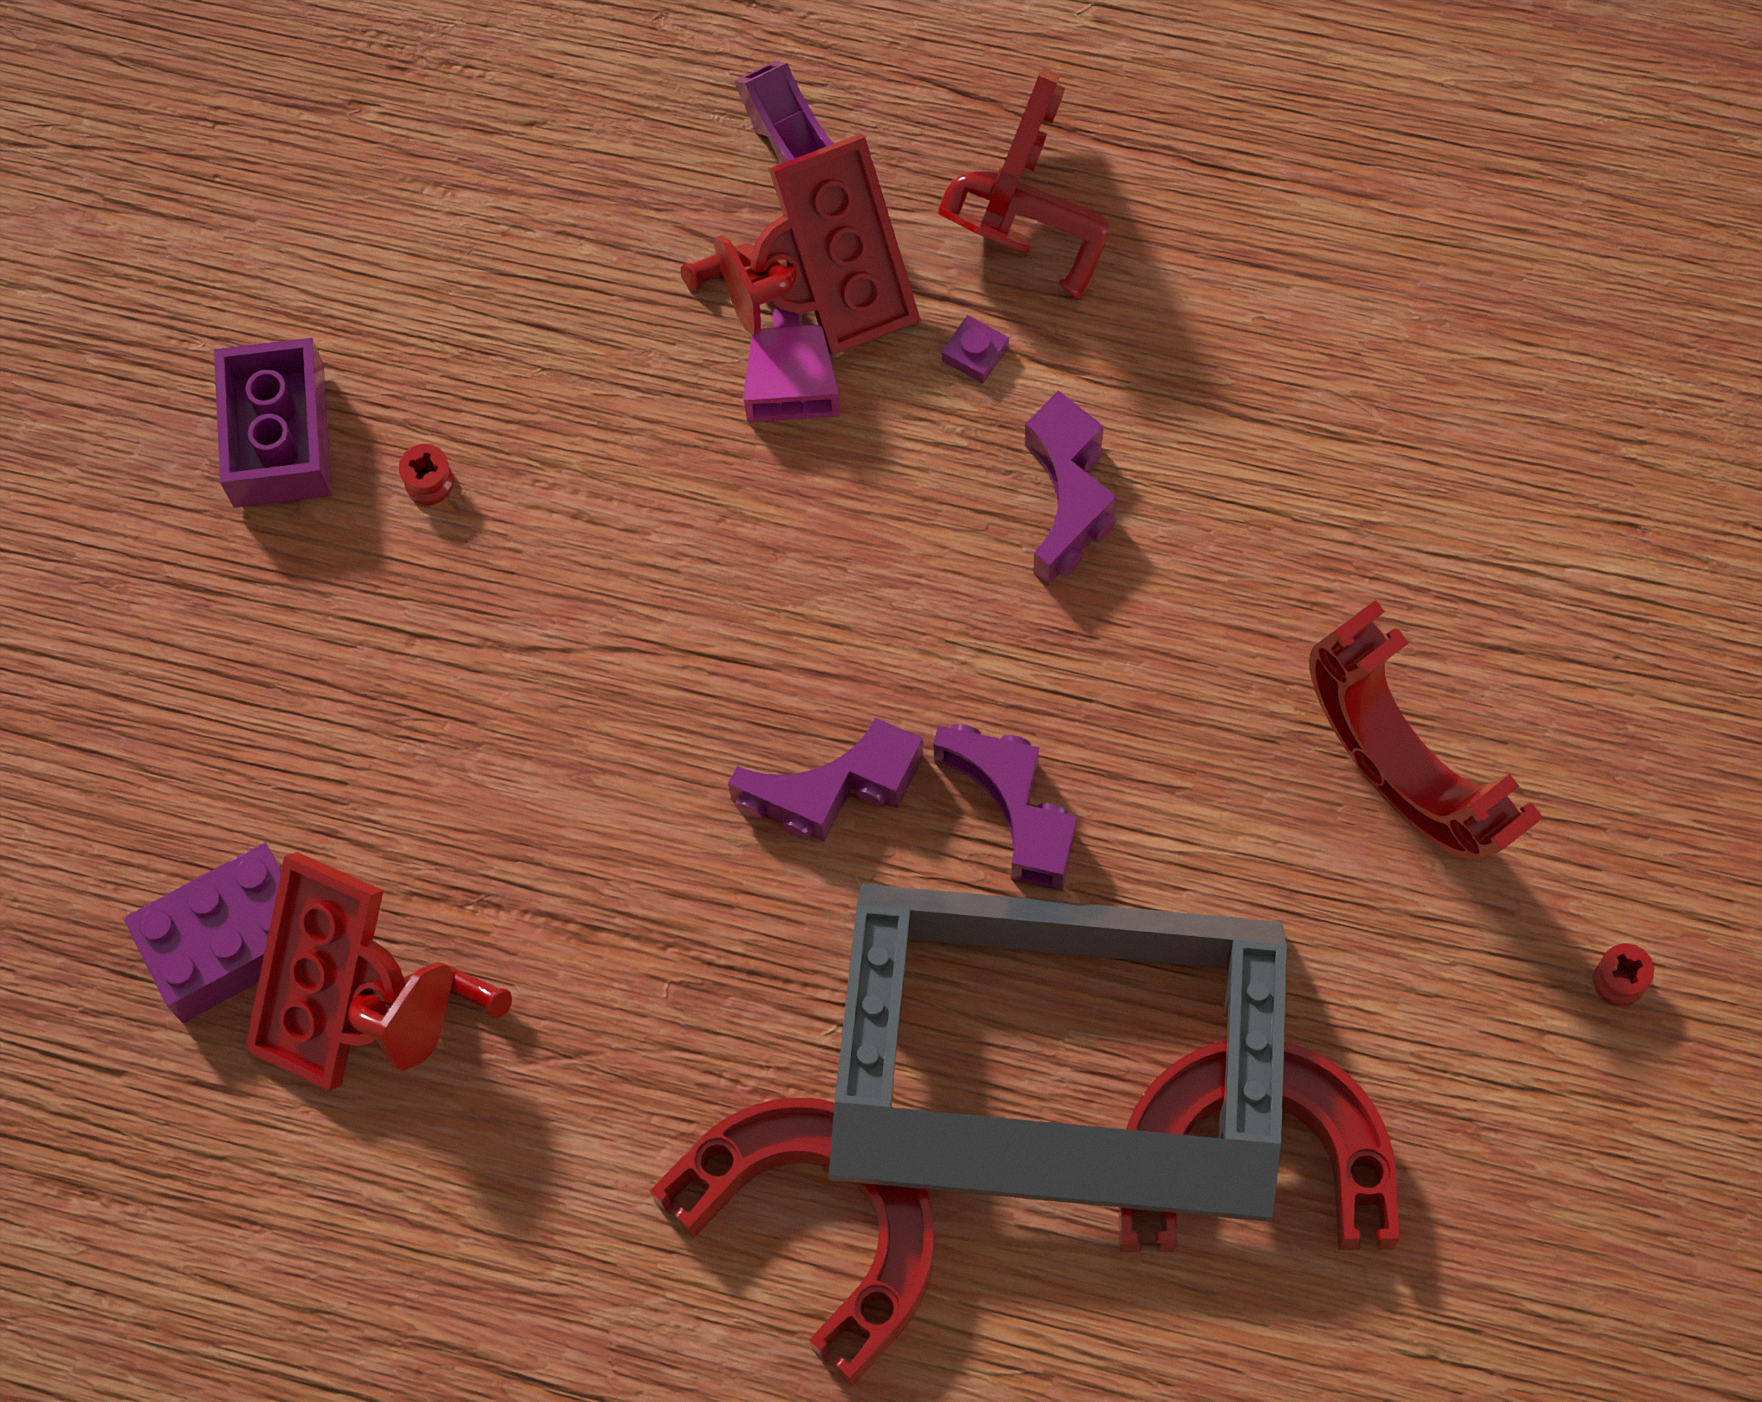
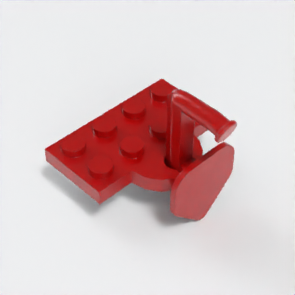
[937,67,1110,300]
[680,134,921,356]
[245,852,512,1091]

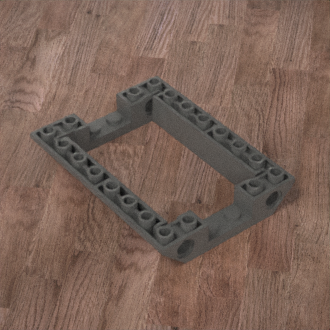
[829,883,1287,1222]

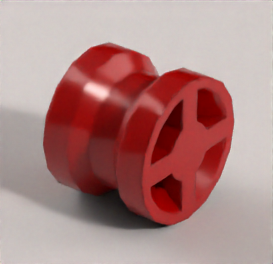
[399,444,454,505]
[1593,943,1655,1006]

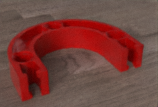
[1309,600,1544,860]
[1118,1041,1400,1252]
[650,1098,935,1386]

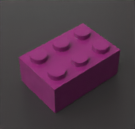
[214,338,332,508]
[123,842,282,1023]

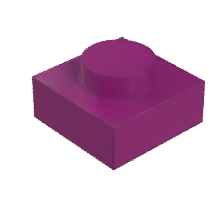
[942,315,1009,383]

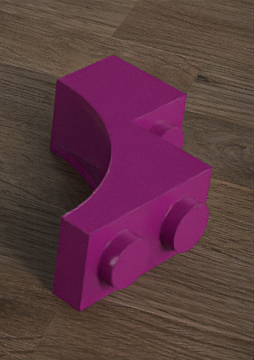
[734,61,833,164]
[1025,390,1116,585]
[728,718,924,841]
[933,724,1077,891]

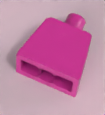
[743,307,840,422]

